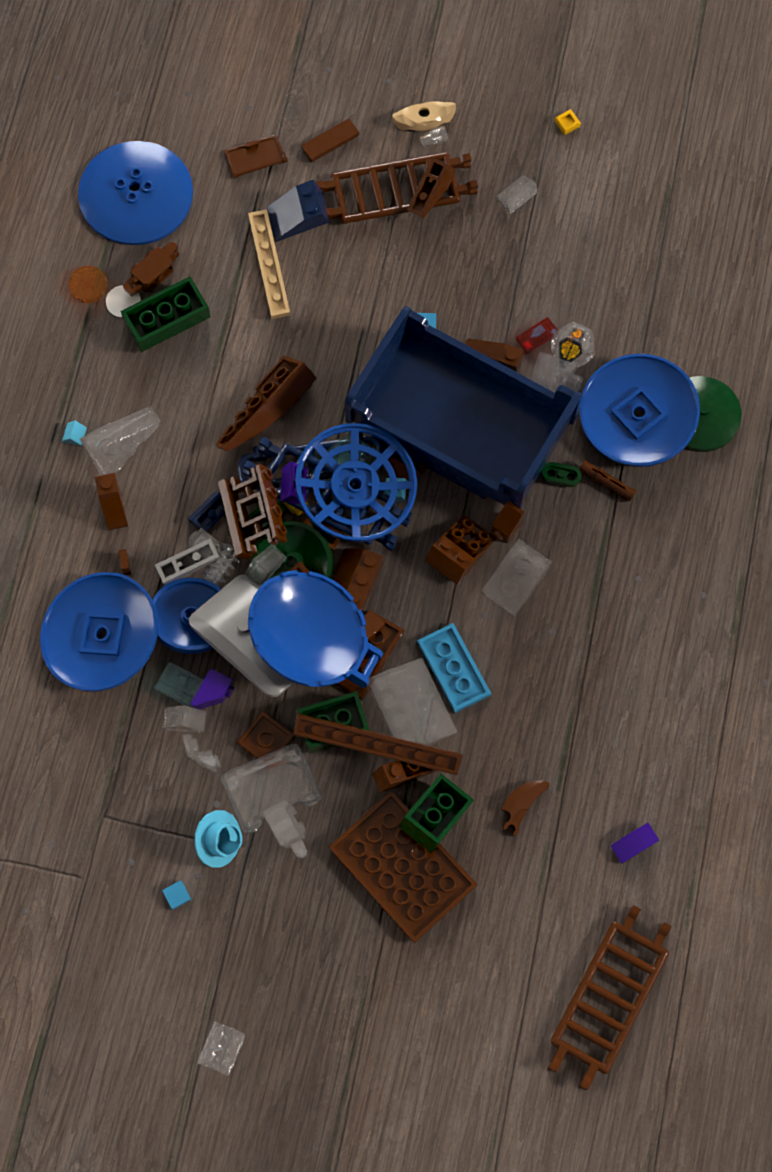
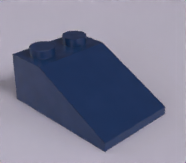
[267,179,330,242]

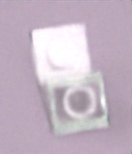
[182,733,220,775]

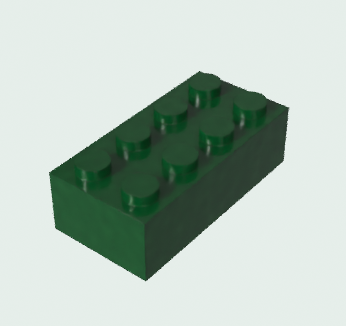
[121,276,210,352]

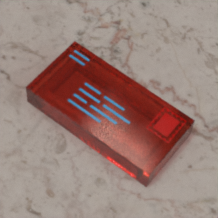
[516,317,559,354]

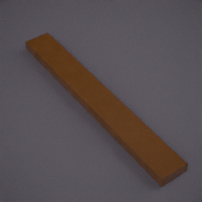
[293,713,462,775]

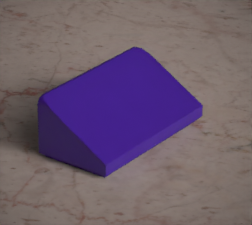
[280,461,308,504]

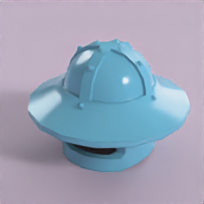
[194,810,242,868]

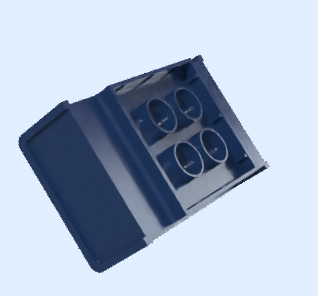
[345,306,583,510]

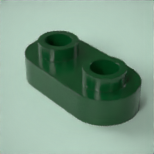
[541,462,581,487]

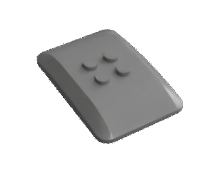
[189,575,294,697]

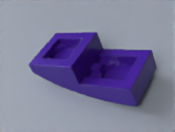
[610,823,660,864]

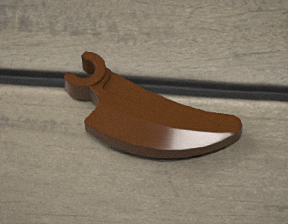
[501,781,550,837]

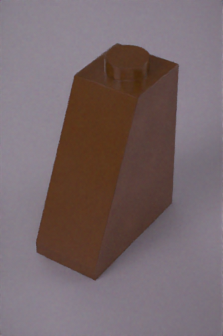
[94,473,128,531]

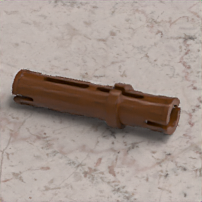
[579,460,636,502]

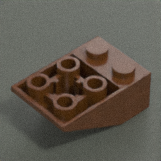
[425,515,496,584]

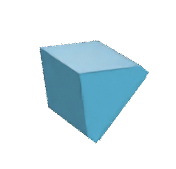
[62,421,87,446]

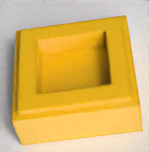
[554,109,581,135]

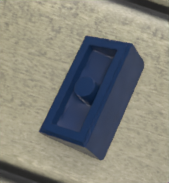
[187,492,226,534]

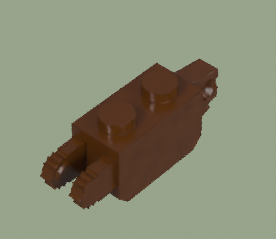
[123,242,179,297]

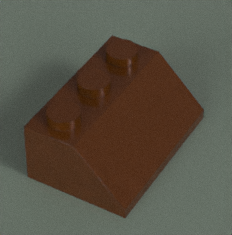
[332,548,383,613]

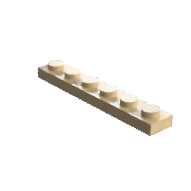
[248,210,290,319]

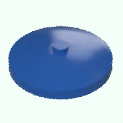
[153,578,221,654]

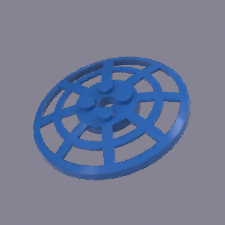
[295,423,417,542]

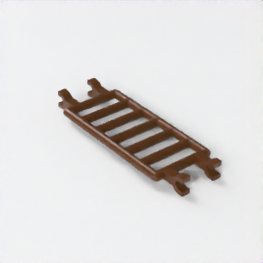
[315,152,478,224]
[548,905,672,1090]

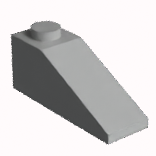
[155,538,219,585]

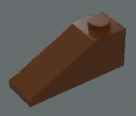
[407,157,456,218]
[465,338,524,372]

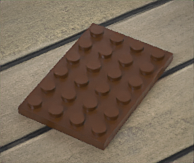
[328,791,478,944]

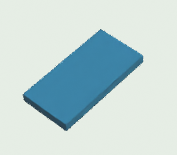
[417,623,491,714]

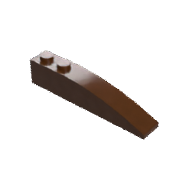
[215,356,317,452]

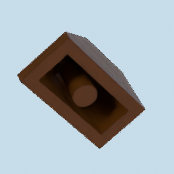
[491,501,524,543]

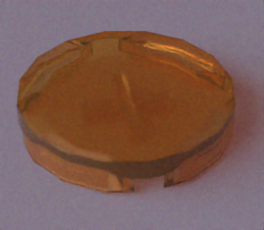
[68,266,108,303]

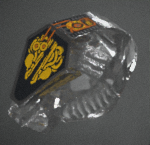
[551,322,595,374]

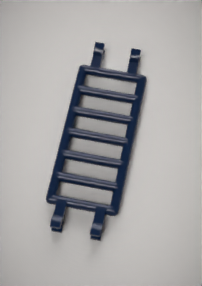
[242,437,412,551]

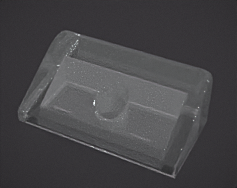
[495,175,538,213]

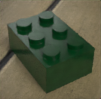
[297,691,369,754]
[398,774,474,853]

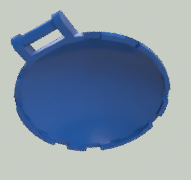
[248,570,383,688]

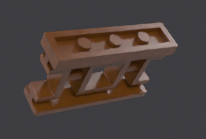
[218,464,287,560]

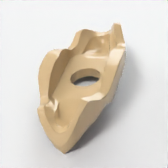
[392,102,456,131]

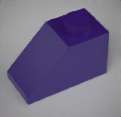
[190,668,235,711]

